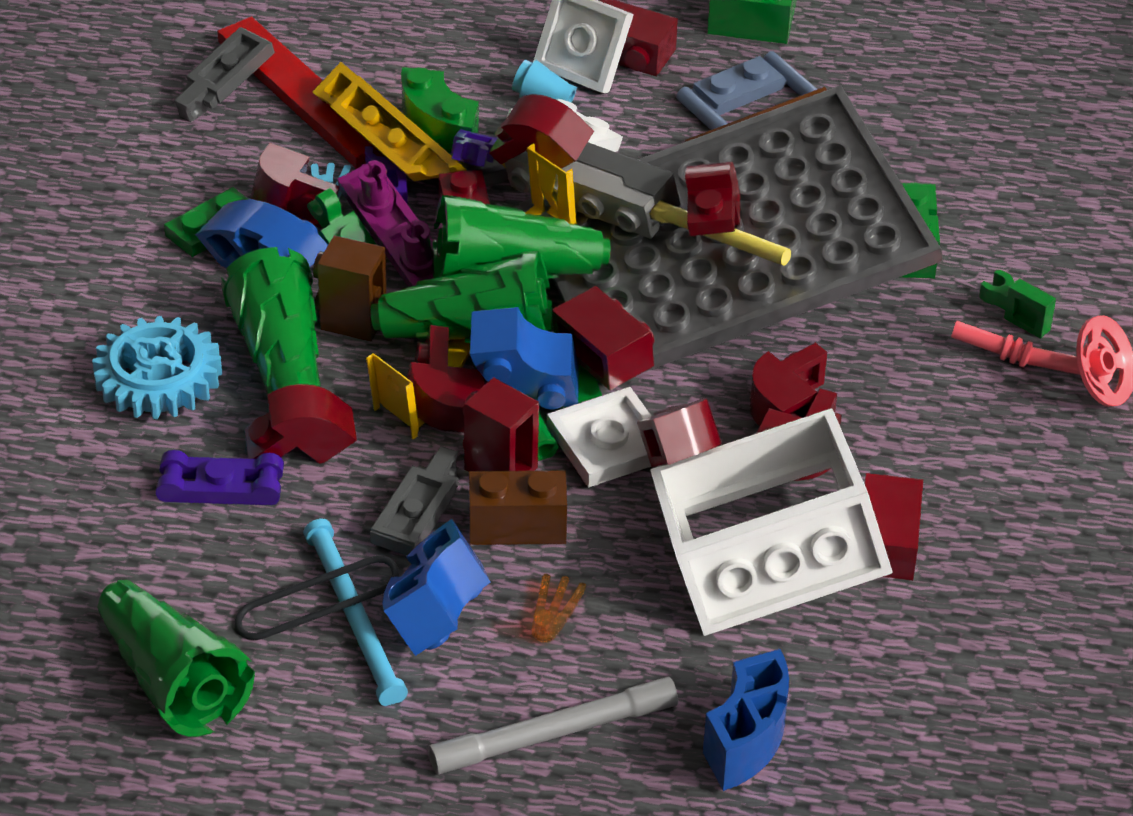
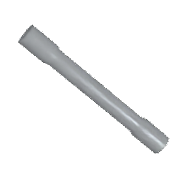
[428,676,678,775]

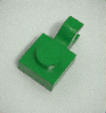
[307,188,376,245]
[979,269,1056,339]

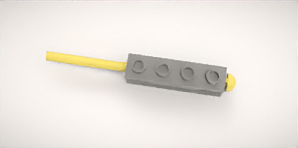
[502,142,791,266]

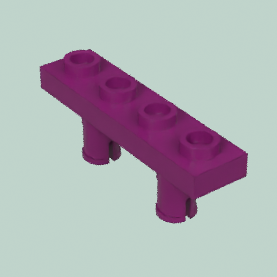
[337,160,434,287]

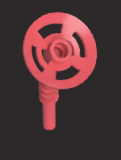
[951,316,1133,407]

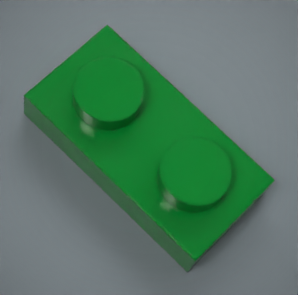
[164,187,248,257]

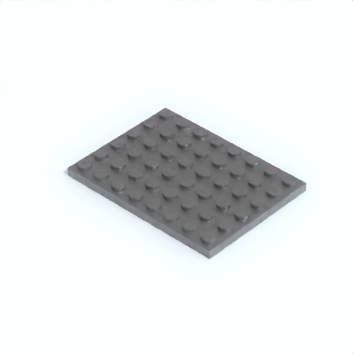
[519,85,943,387]

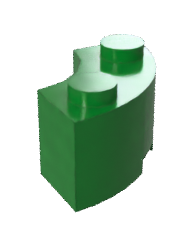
[401,67,479,153]

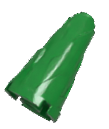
[432,195,611,278]
[221,247,321,395]
[371,250,553,343]
[97,580,255,737]

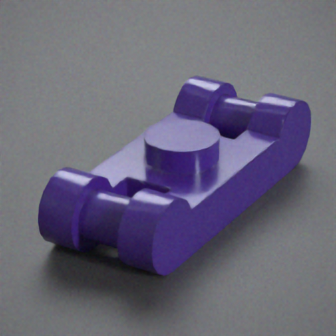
[156,450,284,505]

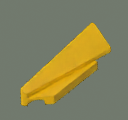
[313,62,467,181]

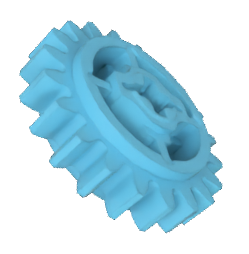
[92,316,222,419]

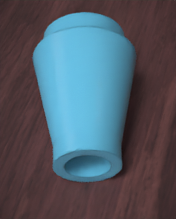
[512,60,577,103]

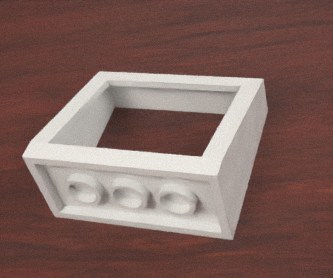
[650,408,893,636]

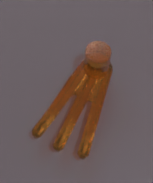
[531,574,587,643]

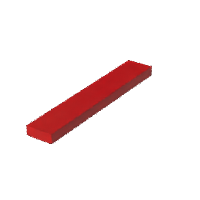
[217,16,384,169]

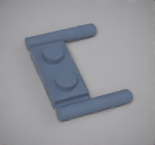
[676,51,817,130]

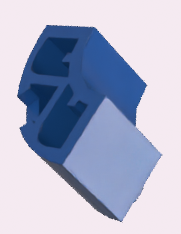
[195,199,328,268]
[470,307,579,409]
[383,519,491,656]
[703,649,789,791]

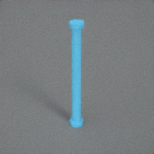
[303,519,408,706]

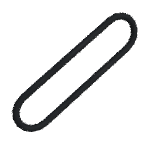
[235,555,399,640]

